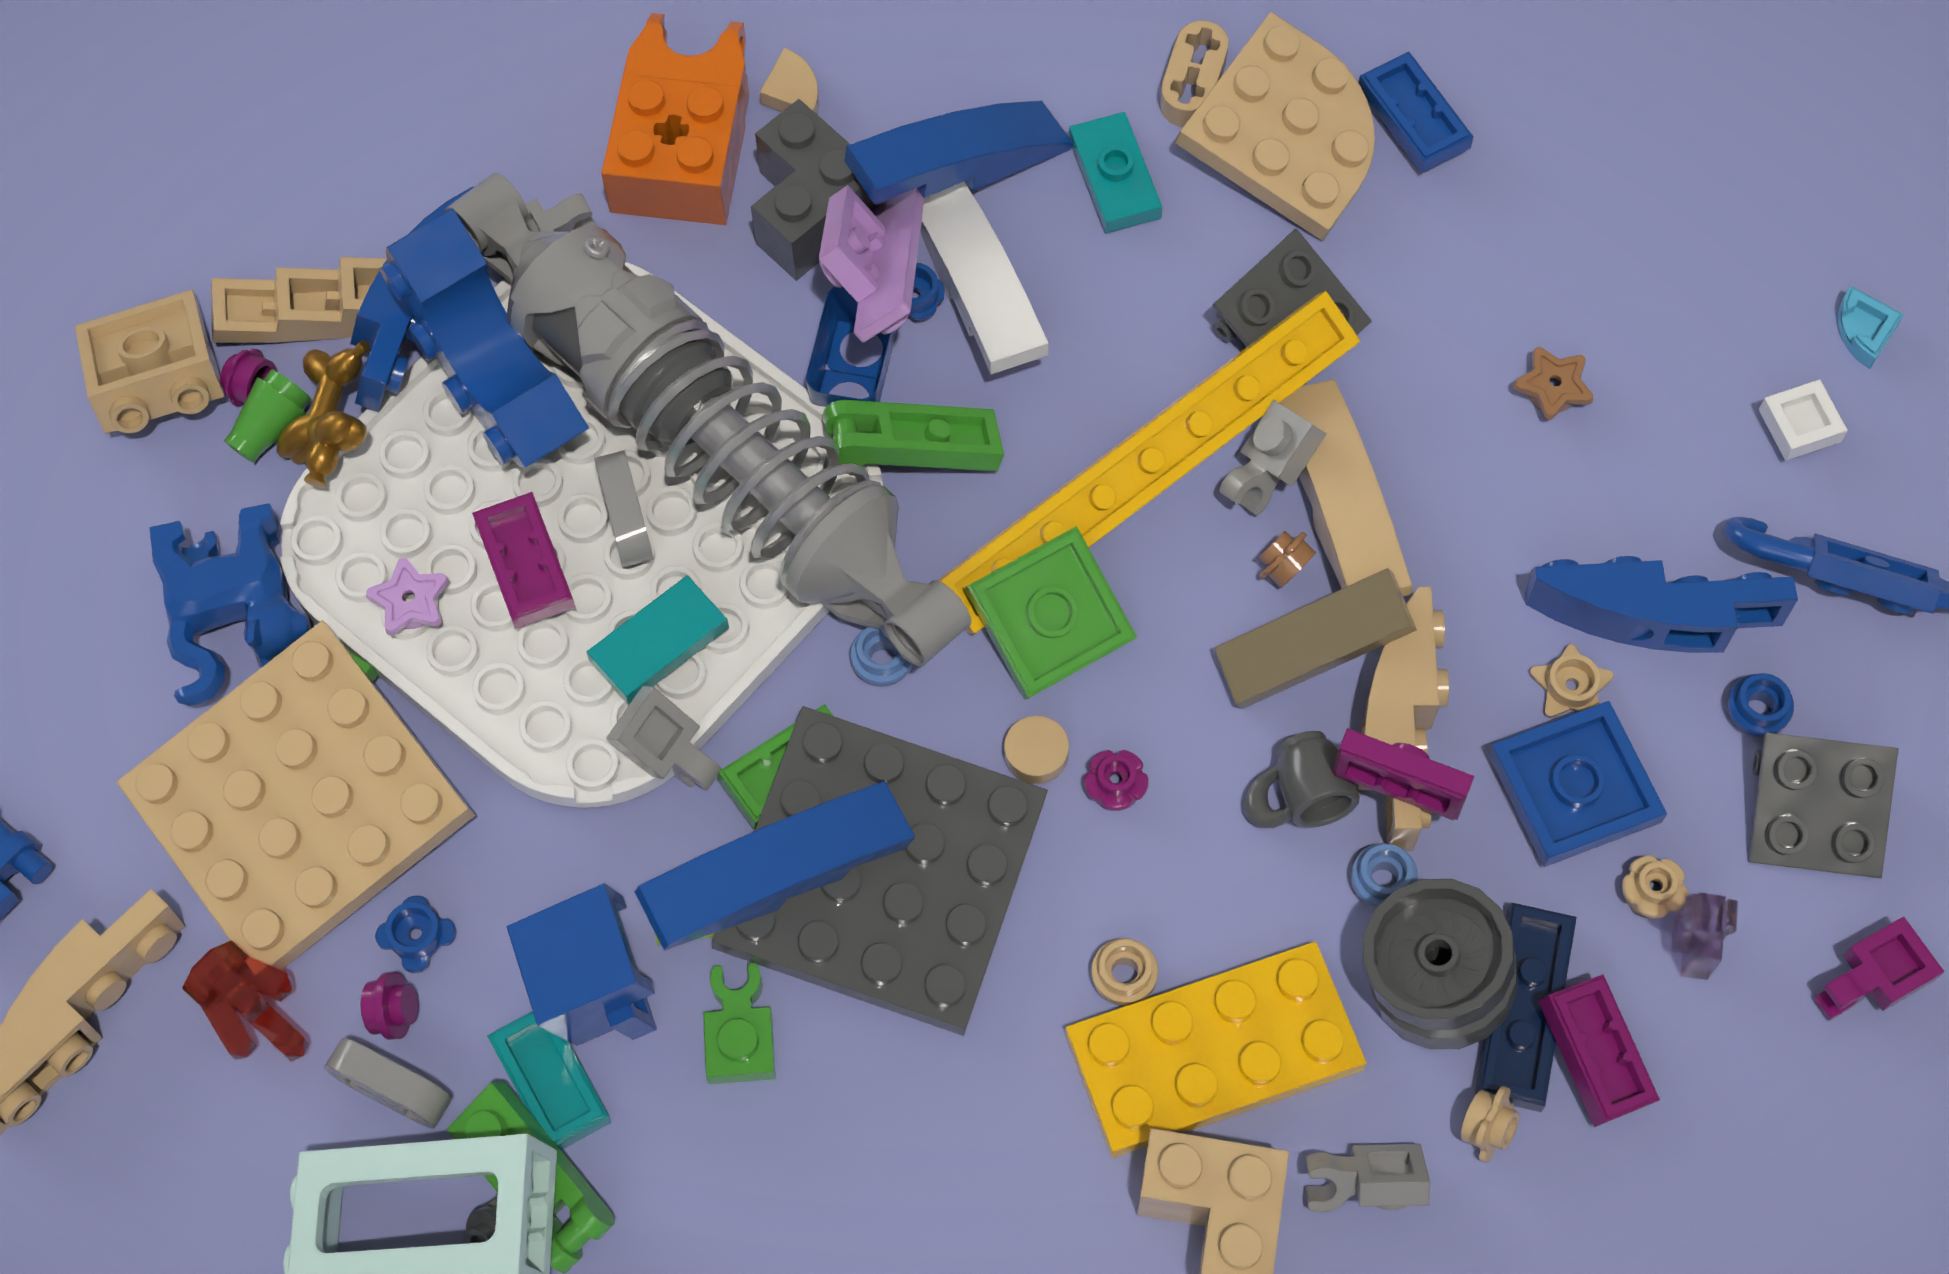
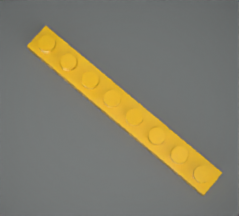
[937,291,1361,634]

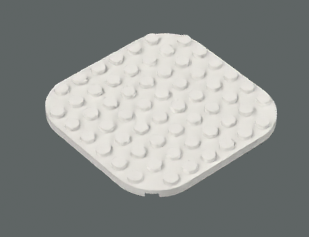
[280,262,883,808]

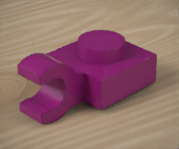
[1813,916,1945,1021]

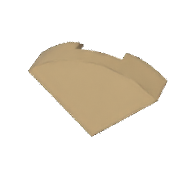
[759,48,819,114]

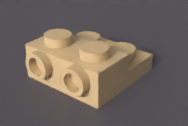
[75,289,225,434]

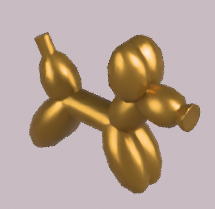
[277,340,370,488]

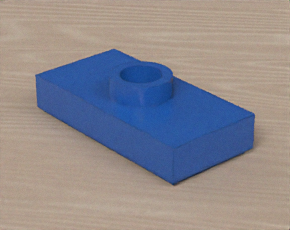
[1358,51,1474,173]

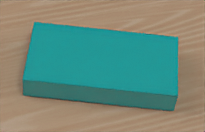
[586,575,729,705]
[487,1011,611,1150]

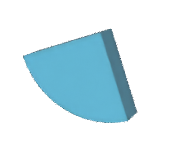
[1838,285,1904,369]

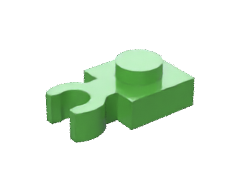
[703,963,776,1084]

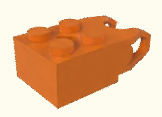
[601,13,749,225]

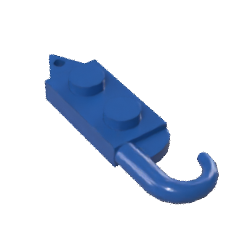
[1724,517,1949,614]

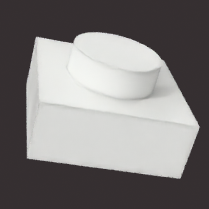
[1758,379,1848,461]

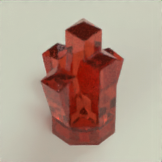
[182,940,309,1062]

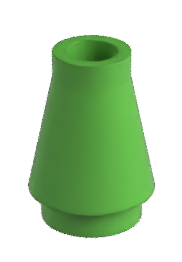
[224,369,312,464]

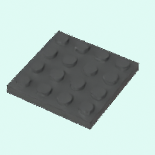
[712,706,1048,1036]

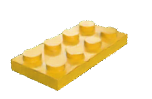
[1065,941,1367,1158]

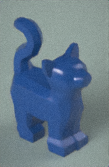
[149,503,311,706]

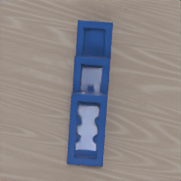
[844,100,1073,205]
[634,781,915,951]

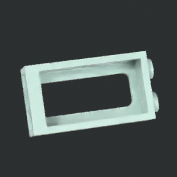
[283,1134,557,1274]

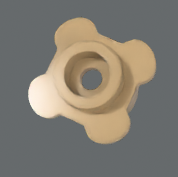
[1461,1086,1519,1163]

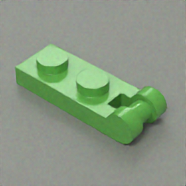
[823,400,1004,471]
[447,1081,615,1273]

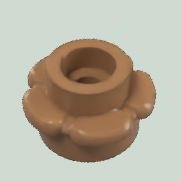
[1258,531,1317,588]

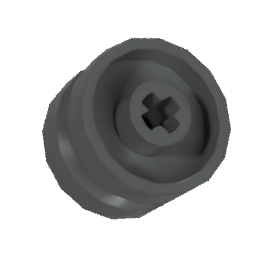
[1363,879,1518,1049]

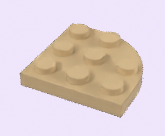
[1175,12,1375,241]

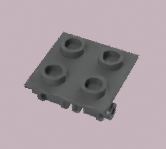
[1212,228,1372,386]
[1748,732,1899,878]

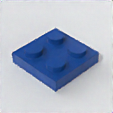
[1488,701,1667,867]

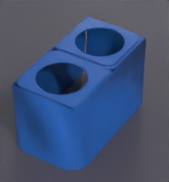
[806,286,897,407]

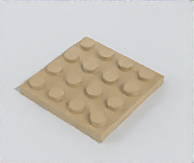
[116,620,475,982]

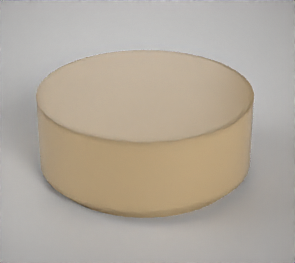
[1004,716,1069,784]

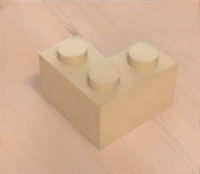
[1137,1128,1289,1274]

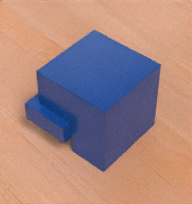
[506,883,657,1046]

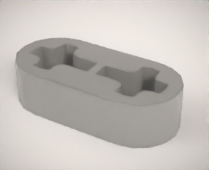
[594,450,654,567]
[324,1038,452,1129]

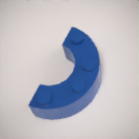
[380,208,589,468]

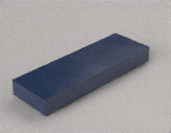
[1474,902,1577,1112]

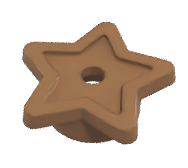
[1513,347,1593,420]

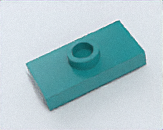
[1069,112,1163,234]

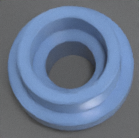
[851,627,913,686]
[1351,843,1418,908]

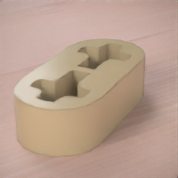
[1160,20,1229,127]

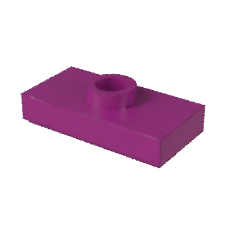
[472,492,576,629]
[1332,728,1474,821]
[1538,974,1660,1127]

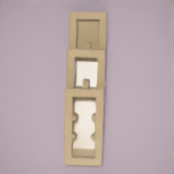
[210,257,387,343]
[1280,379,1412,596]

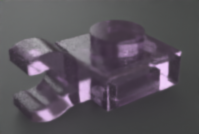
[1672,892,1738,980]

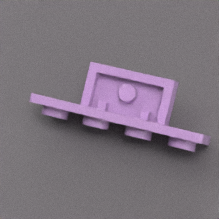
[819,185,924,343]

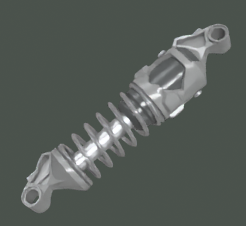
[445,172,971,666]

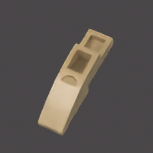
[1358,587,1449,851]
[0,889,185,1135]

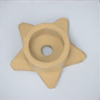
[1530,644,1614,718]

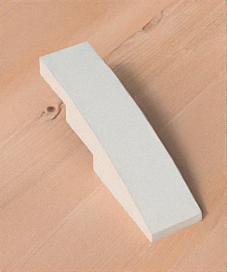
[920,182,1049,374]

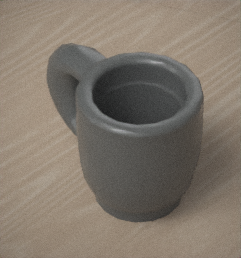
[1244,731,1360,828]

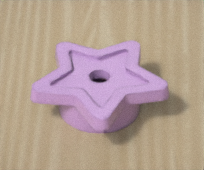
[366,558,449,636]

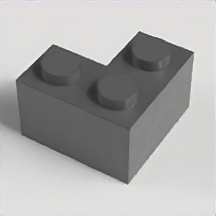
[751,99,883,281]

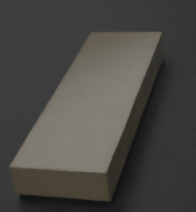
[1214,568,1417,709]

